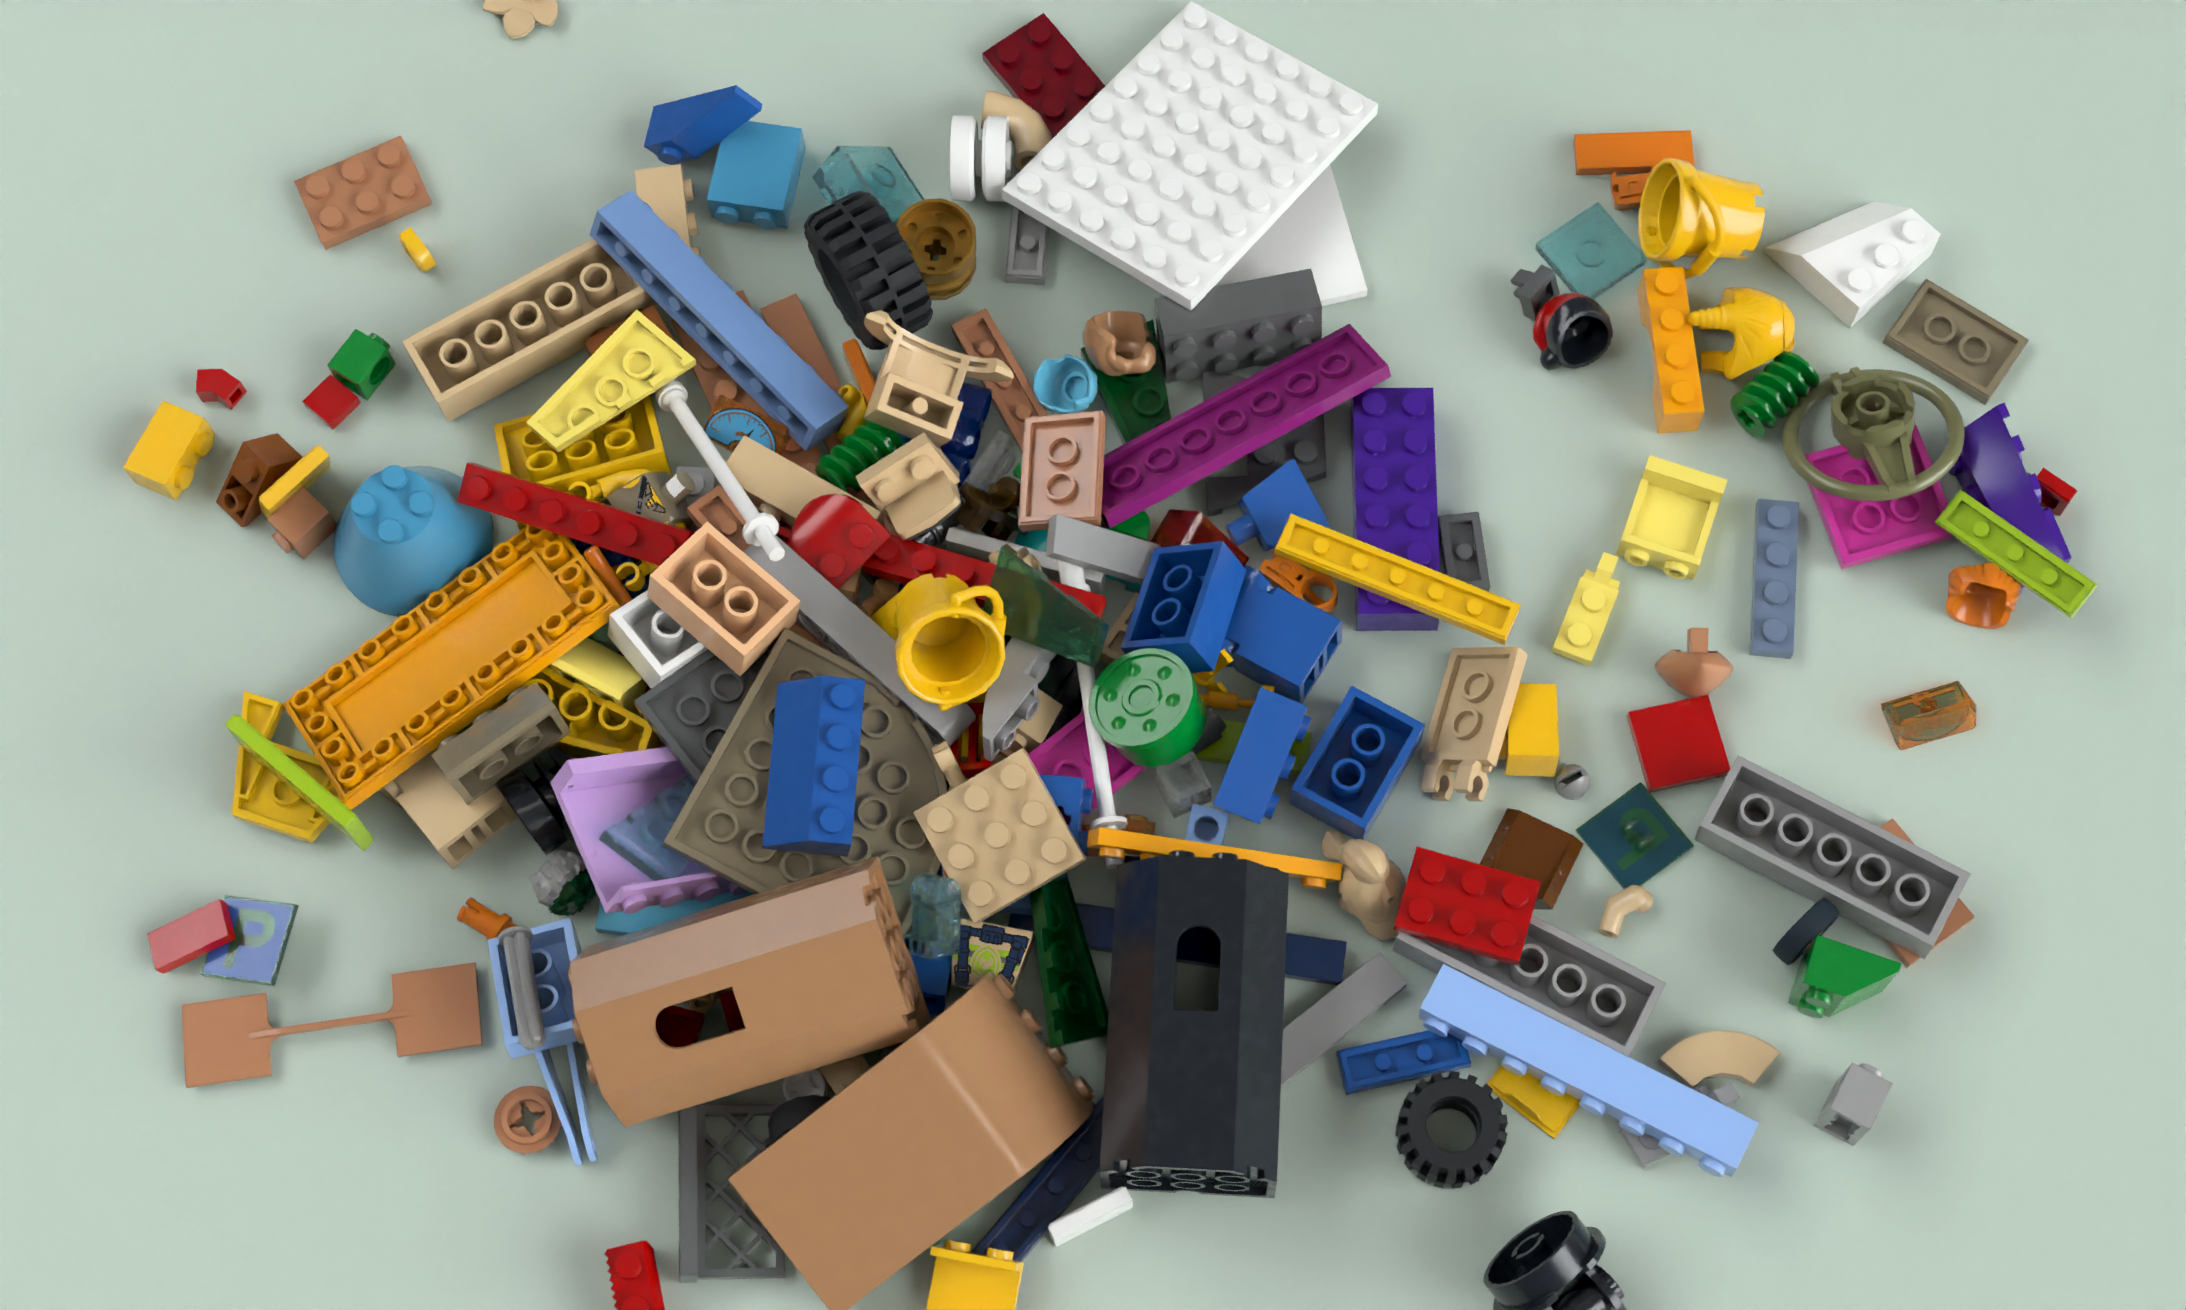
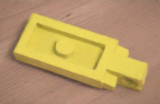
[1551,552,1620,666]

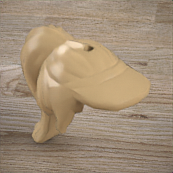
[1321,830,1406,941]

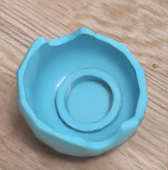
[1033,354,1097,414]

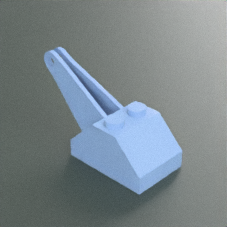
[488,918,598,1166]

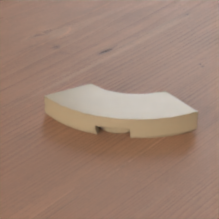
[1658,1031,1781,1089]

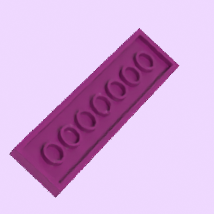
[1101,324,1391,528]

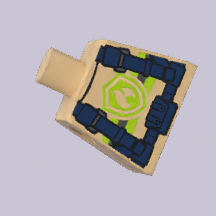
[951,917,1036,992]

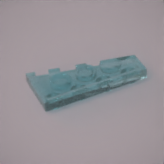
[599,774,696,881]

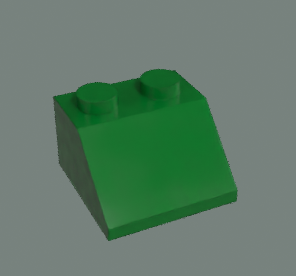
[1788,935,1902,1018]

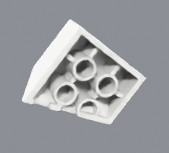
[1764,201,1941,328]

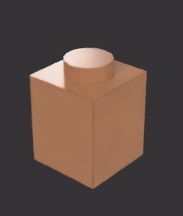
[267,487,337,560]

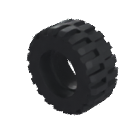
[804,191,933,350]

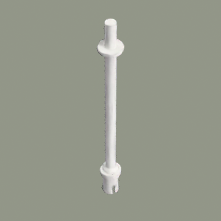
[655,379,785,561]
[1056,559,1128,869]

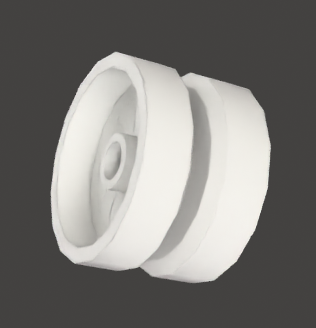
[950,115,1012,202]

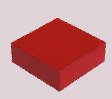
[302,374,361,430]
[2037,468,2078,516]

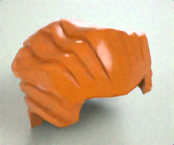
[1946,563,2022,629]

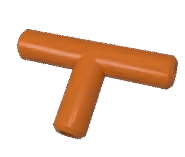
[584,545,633,607]

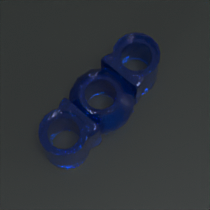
[939,382,992,499]

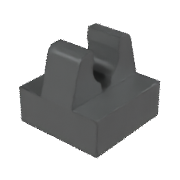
[1510,264,1560,321]

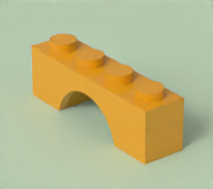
[1637,266,1705,434]

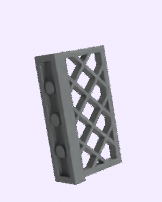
[678,1104,785,1283]

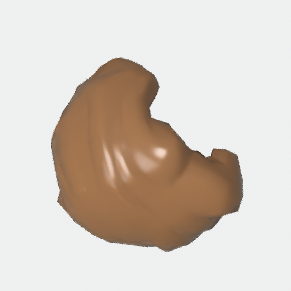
[1082,311,1156,376]

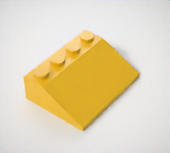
[494,395,673,531]

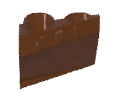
[1480,808,1584,910]

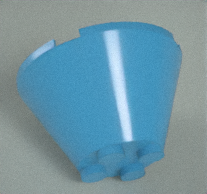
[333,465,494,617]

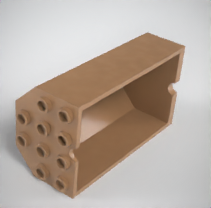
[568,856,931,1127]

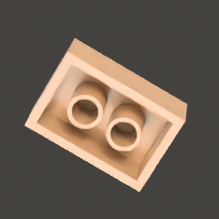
[647,522,801,676]

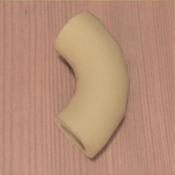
[981,90,1052,171]

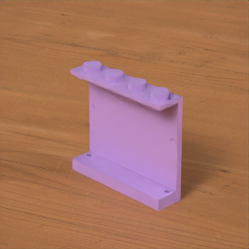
[550,747,748,914]

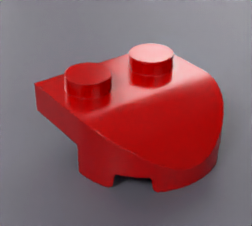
[792,494,892,590]

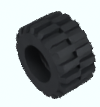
[1395,1071,1508,1189]

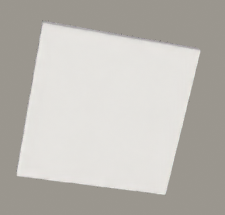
[1214,164,1368,306]

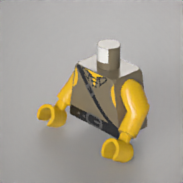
[568,468,696,591]

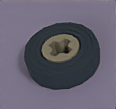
[1772,898,1840,965]

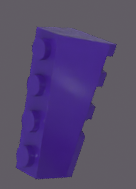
[1942,402,2072,589]

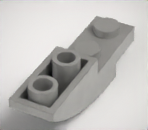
[982,625,1073,762]

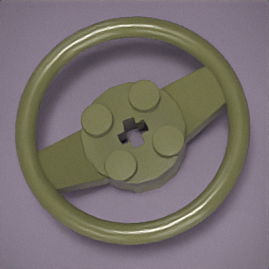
[1782,367,1965,501]

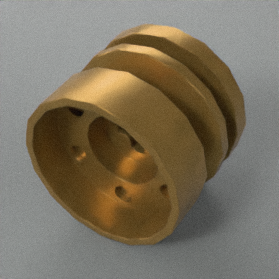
[896,198,976,301]

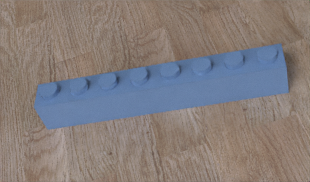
[589,190,849,451]

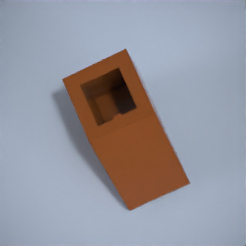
[216,433,303,527]

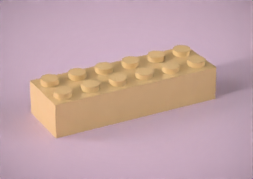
[402,239,655,422]

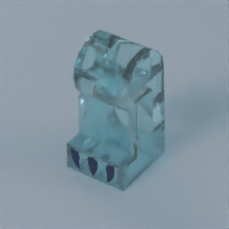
[903,872,961,959]

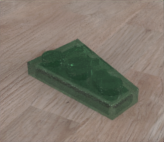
[983,544,1110,667]

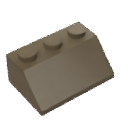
[431,682,571,805]

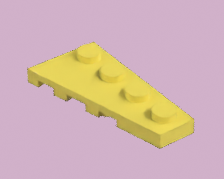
[526,309,697,453]

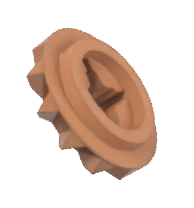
[494,1086,563,1155]

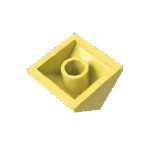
[550,637,648,715]

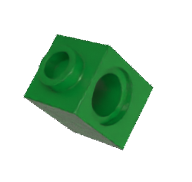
[327,329,396,401]

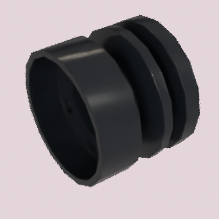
[497,744,572,856]

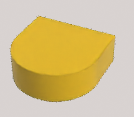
[399,227,437,273]

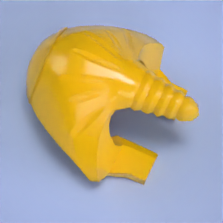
[1687,287,1795,380]

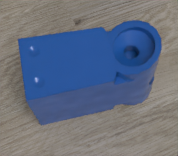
[1221,566,1342,704]

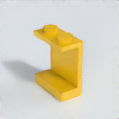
[926,1239,1024,1310]

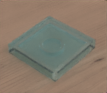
[1535,202,1647,299]

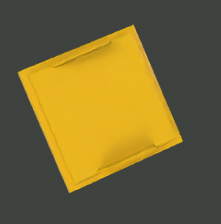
[1487,1066,1581,1139]

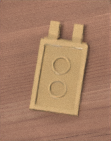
[1420,647,1528,802]

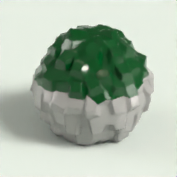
[529,850,596,916]

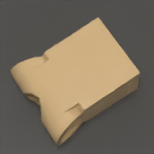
[378,732,518,869]

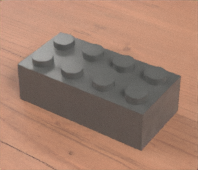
[1154,268,1322,383]

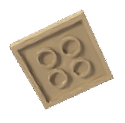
[913,748,1087,924]

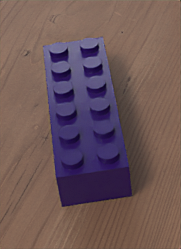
[1350,388,1440,631]

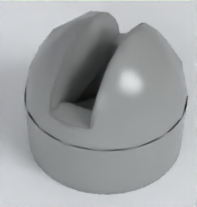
[1555,764,1589,800]

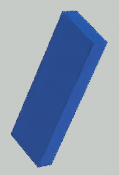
[1336,1030,1471,1095]

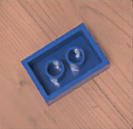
[1120,541,1246,673]
[1289,686,1425,840]
[1213,687,1312,824]

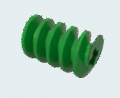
[1730,351,1820,438]
[815,420,902,493]

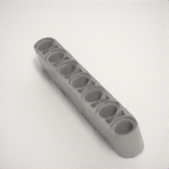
[744,535,976,746]

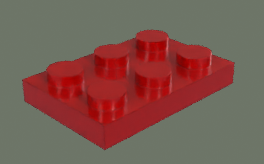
[1393,846,1541,966]

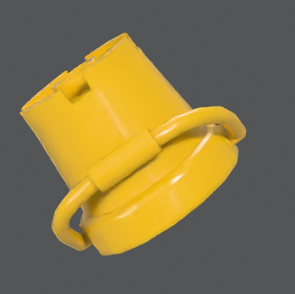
[1638,158,1765,278]
[894,573,1007,711]

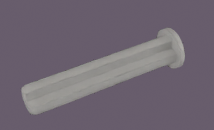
[498,926,546,1050]

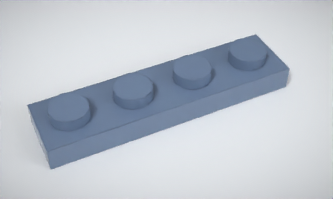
[1749,498,1799,659]

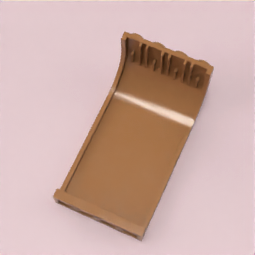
[728,969,1095,1310]

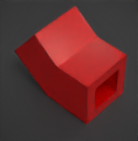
[196,369,247,410]

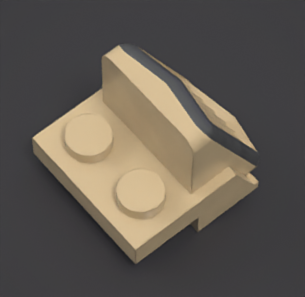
[856,432,961,541]

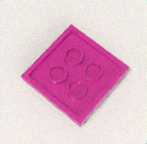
[1805,424,1955,570]

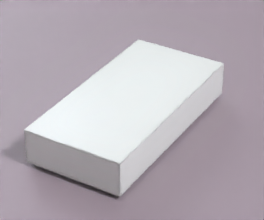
[1048,1186,1133,1247]

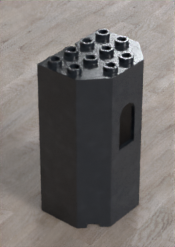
[1099,850,1289,1198]

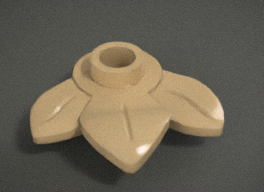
[483,0,558,39]

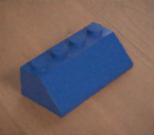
[762,676,865,857]

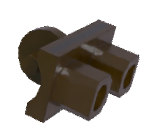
[955,477,1029,541]

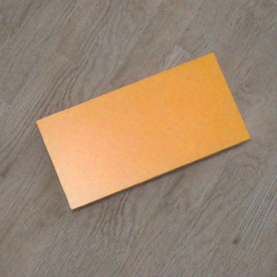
[283,524,620,810]

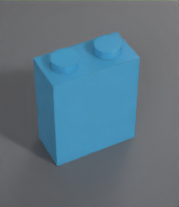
[707,121,806,229]

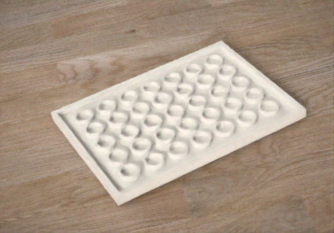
[1002,1,1378,311]

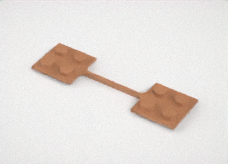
[182,962,483,1088]

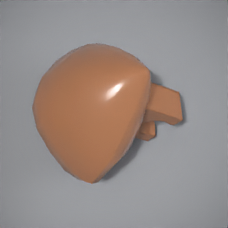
[1655,627,1734,698]

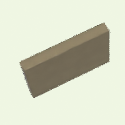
[1882,279,2029,405]

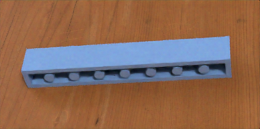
[1419,964,1759,1177]

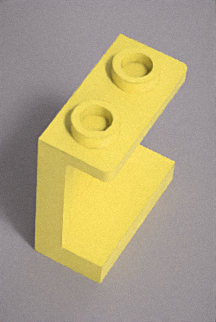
[1616,455,1728,580]

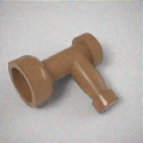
[857,578,898,617]

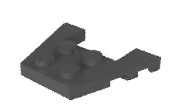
[1202,371,1327,516]

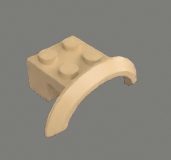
[864,310,1014,448]

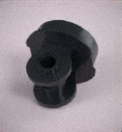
[1483,1211,1626,1310]

